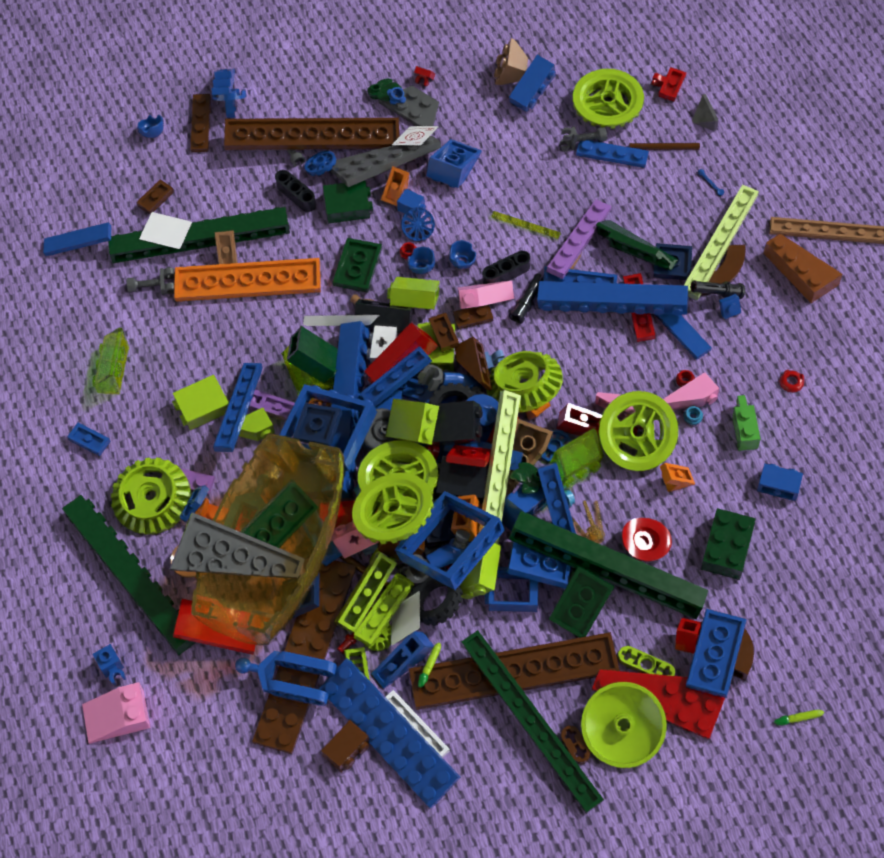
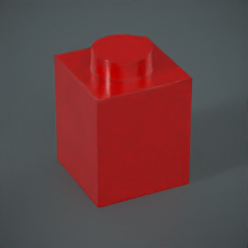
[675,618,702,654]

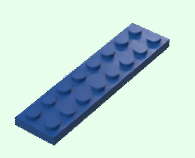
[319,658,461,808]

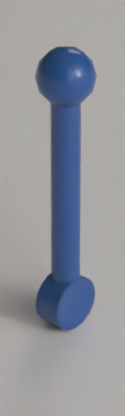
[698,169,724,196]

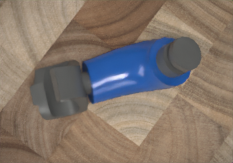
[418,364,487,395]
[404,530,470,583]

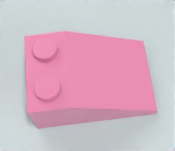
[82,682,150,744]

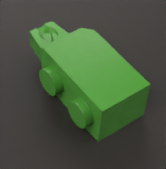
[732,395,761,451]

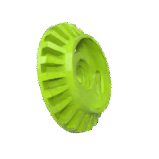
[573,69,644,129]
[486,351,563,413]
[598,391,678,471]
[358,440,439,512]
[111,457,191,535]
[352,473,434,544]

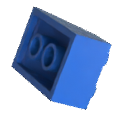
[426,139,482,188]

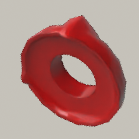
[779,369,804,393]

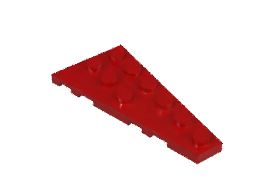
[591,669,725,740]

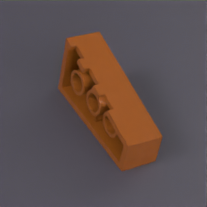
[763,234,843,303]

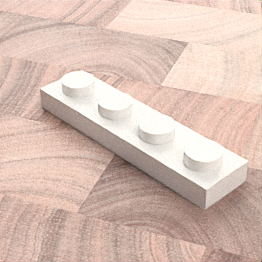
[386,690,450,758]

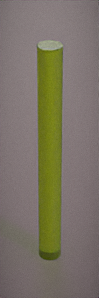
[492,211,561,239]

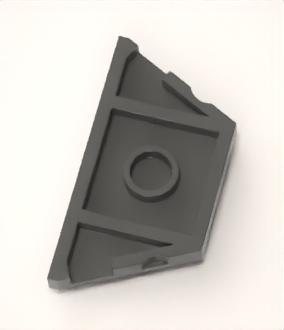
[379,86,439,126]

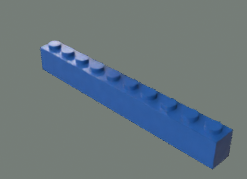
[322,321,370,499]

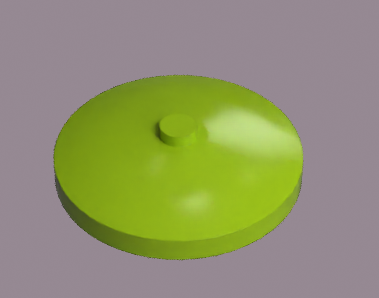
[581,682,667,768]

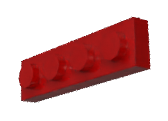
[623,273,656,342]

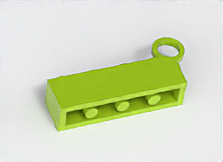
[334,547,397,633]

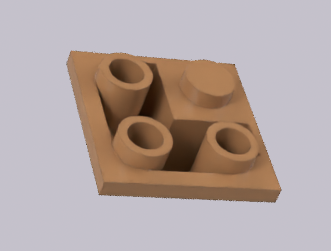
[494,38,528,85]

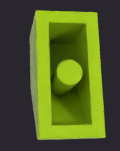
[239,407,275,441]

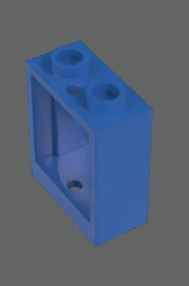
[485,566,538,612]

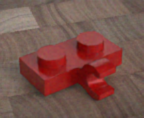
[651,67,687,102]

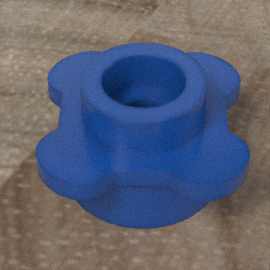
[387,87,406,105]

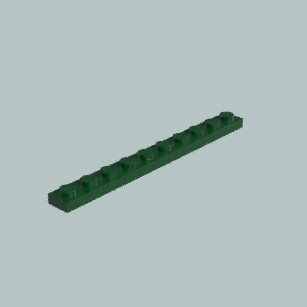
[461,630,604,814]

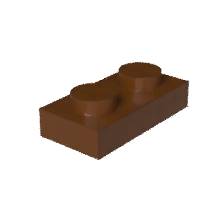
[136,180,174,215]
[453,304,493,330]
[428,312,459,352]

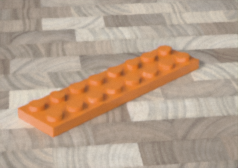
[174,258,321,302]

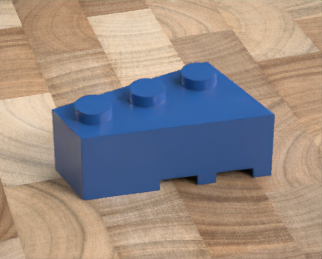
[509,54,556,112]
[502,483,547,532]

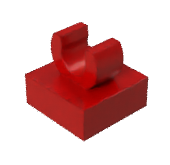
[414,66,435,86]

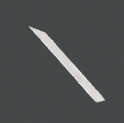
[303,315,379,326]

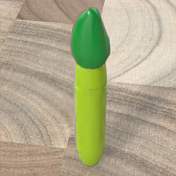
[418,642,441,688]
[774,709,824,726]

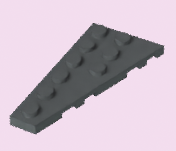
[330,136,441,187]
[169,512,305,579]

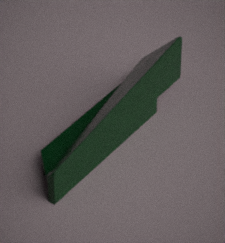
[596,220,678,271]

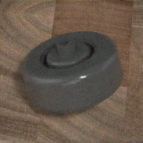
[362,408,399,453]

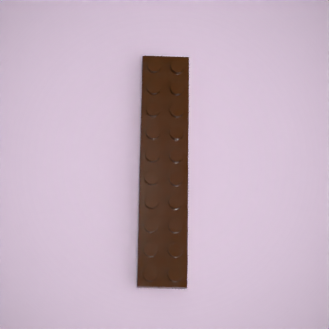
[224,117,400,150]
[252,556,356,754]
[409,632,620,710]

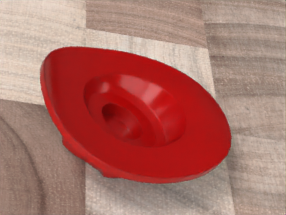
[622,518,672,562]

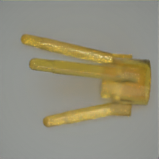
[572,500,606,544]

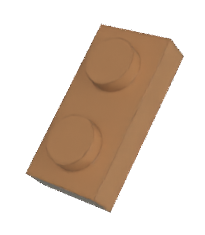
[215,230,238,264]

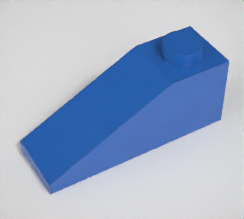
[371,631,434,689]

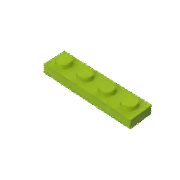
[354,573,414,648]

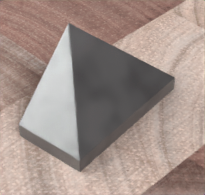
[692,94,719,131]

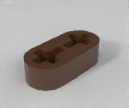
[561,725,590,765]

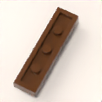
[191,94,211,153]

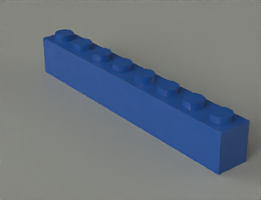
[537,281,688,316]

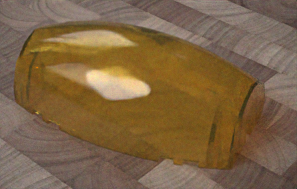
[191,433,344,646]

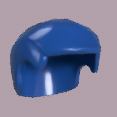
[137,114,164,138]
[449,240,476,269]
[408,246,435,274]

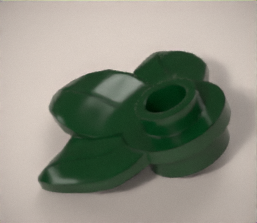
[367,78,402,101]
[510,462,542,494]

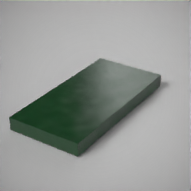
[240,479,319,548]

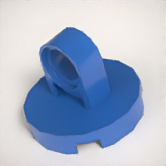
[212,89,247,118]

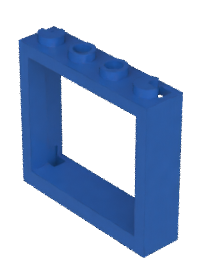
[276,384,377,472]
[395,491,505,590]

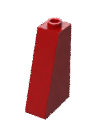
[364,322,439,384]

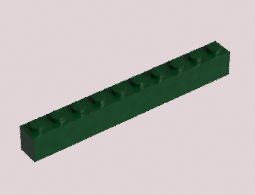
[108,207,290,264]
[62,495,196,656]
[509,511,709,620]

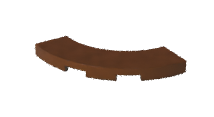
[701,244,746,296]

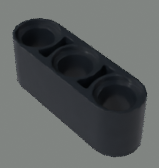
[275,170,316,212]
[482,250,530,284]

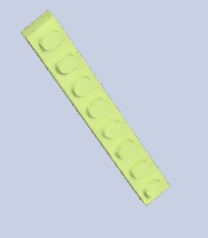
[684,185,759,301]
[478,390,521,544]

